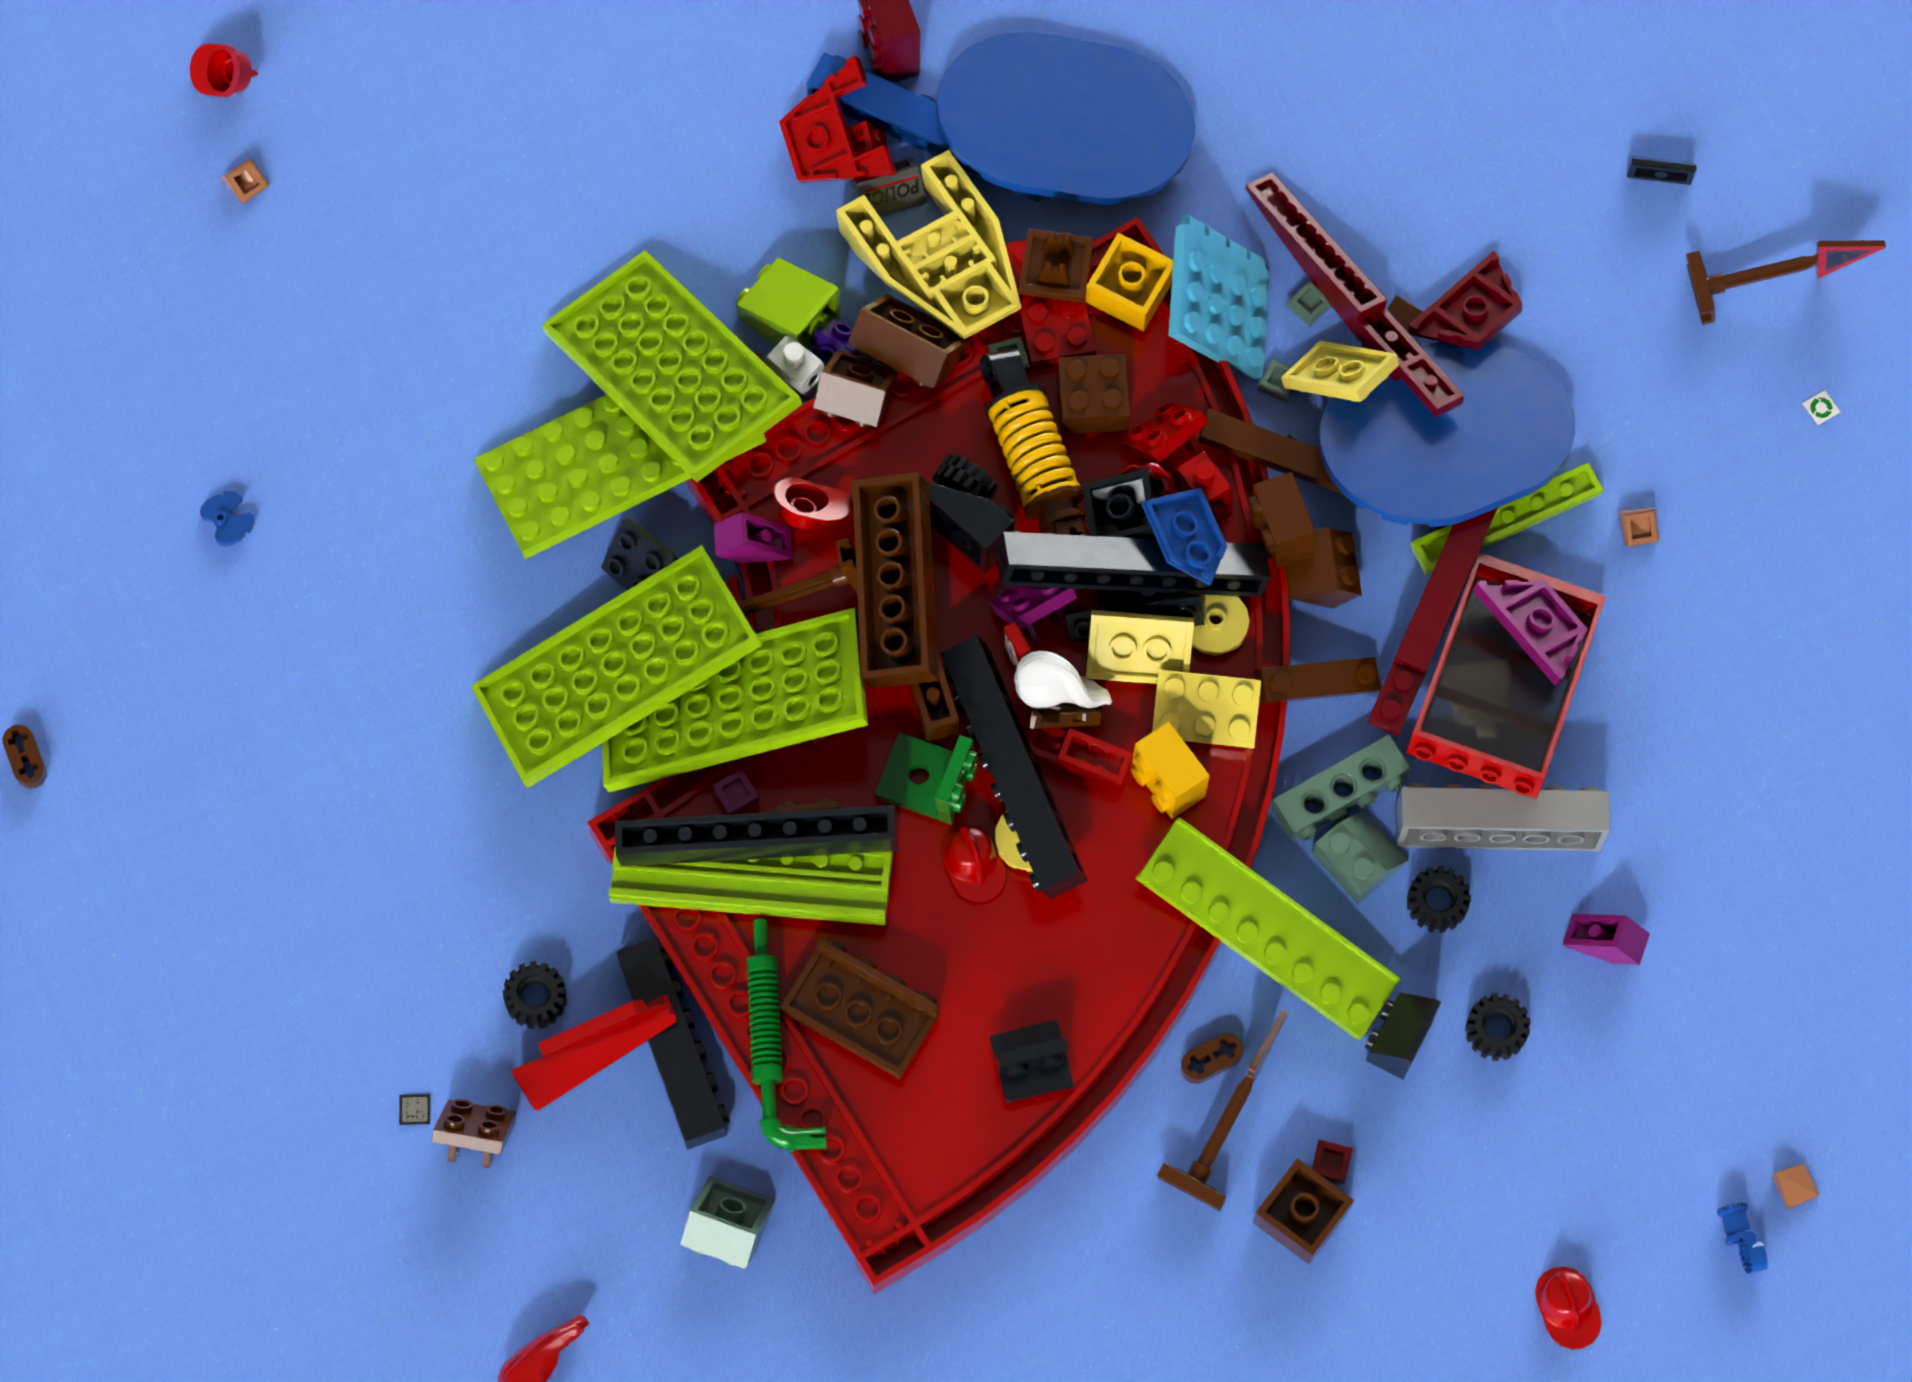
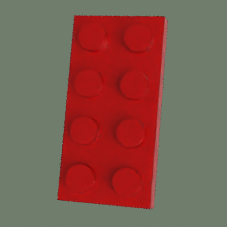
[1005,232,1096,367]

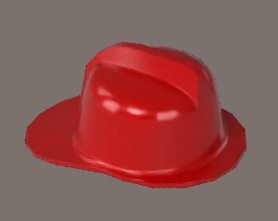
[189,43,258,97]
[774,478,853,530]
[941,825,1007,903]
[1535,1266,1602,1350]

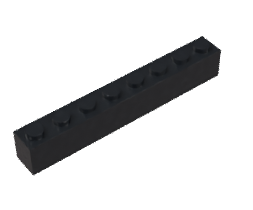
[995,531,1271,597]
[941,634,1088,899]
[615,805,899,866]

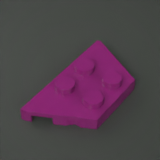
[1472,579,1587,686]

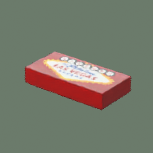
[1004,622,1031,671]

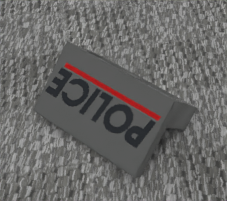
[851,157,927,216]

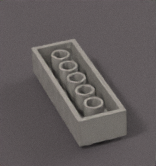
[1395,783,1610,851]

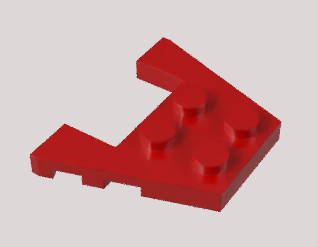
[779,55,897,183]

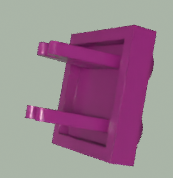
[990,586,1077,643]

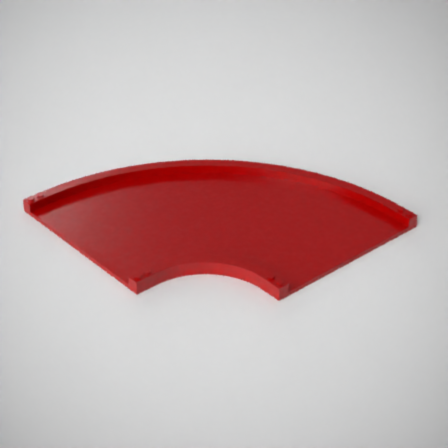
[587,217,1290,1294]

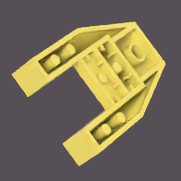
[836,150,1021,339]

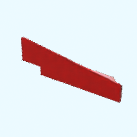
[511,994,677,1110]

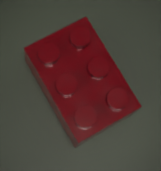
[858,0,920,82]

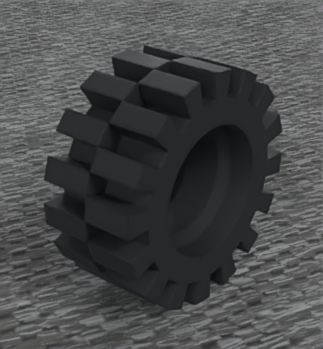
[932,453,998,500]
[1407,866,1471,933]
[503,961,567,1029]
[1465,993,1531,1061]

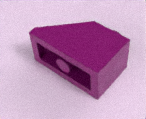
[714,512,793,563]
[1563,914,1650,965]

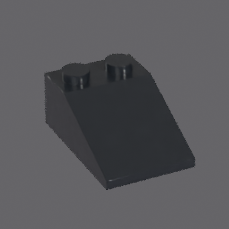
[928,482,1014,573]

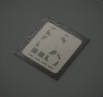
[399,1094,430,1125]

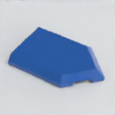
[1141,487,1227,586]

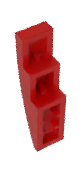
[1019,717,1133,786]

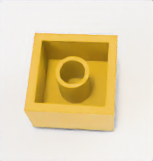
[1085,233,1173,332]
[1131,721,1210,819]

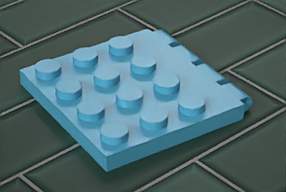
[1168,215,1269,381]

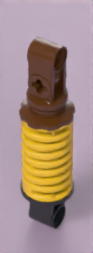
[980,349,1090,591]

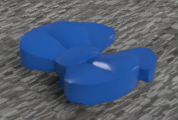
[200,491,255,546]

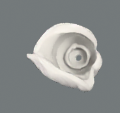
[1014,651,1112,709]

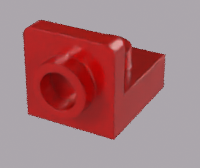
[848,120,887,156]

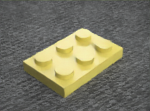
[1281,341,1400,402]
[1086,610,1194,684]
[1152,669,1261,749]

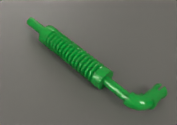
[746,919,826,1152]

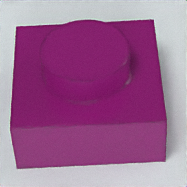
[712,769,760,815]

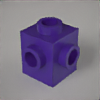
[811,319,860,367]

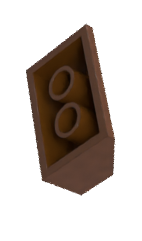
[847,294,972,389]

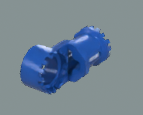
[1717,1202,1768,1273]

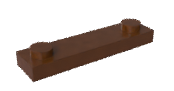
[1254,657,1381,704]

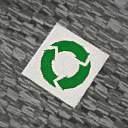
[1802,390,1841,425]

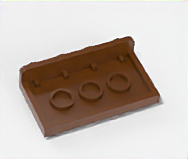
[780,939,940,1080]

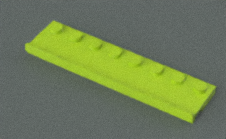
[1135,818,1401,1040]
[609,849,893,925]

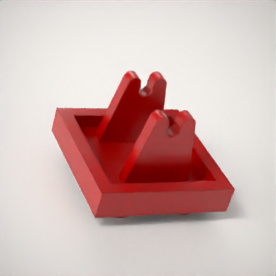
[1121,402,1209,474]

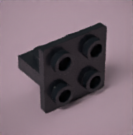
[601,518,679,590]
[990,1020,1074,1103]

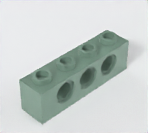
[1270,734,1411,843]

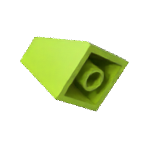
[736,257,840,351]

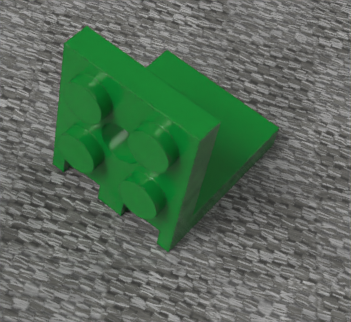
[874,732,979,825]

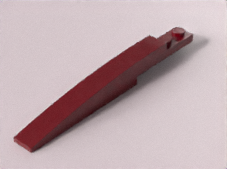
[1245,172,1464,417]
[1367,508,1498,737]

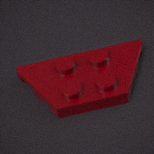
[1408,251,1522,350]

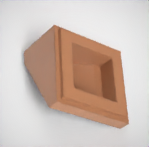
[221,158,269,204]
[1618,508,1659,547]
[1772,1164,1819,1210]

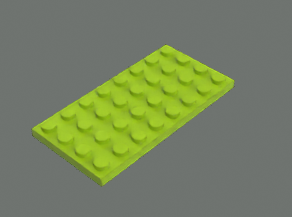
[541,250,802,483]
[474,394,767,559]
[471,545,762,789]
[602,607,868,793]

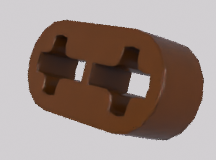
[2,725,47,789]
[1180,1033,1243,1084]

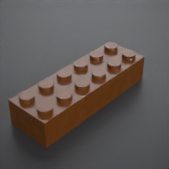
[852,472,939,689]

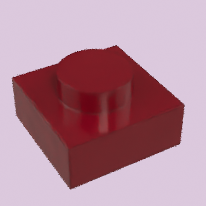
[1311,1140,1353,1184]

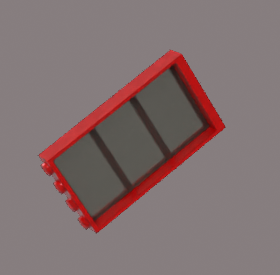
[1406,552,1606,799]

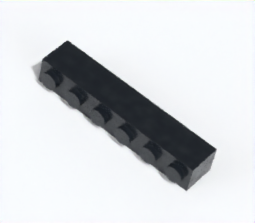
[617,937,730,1150]

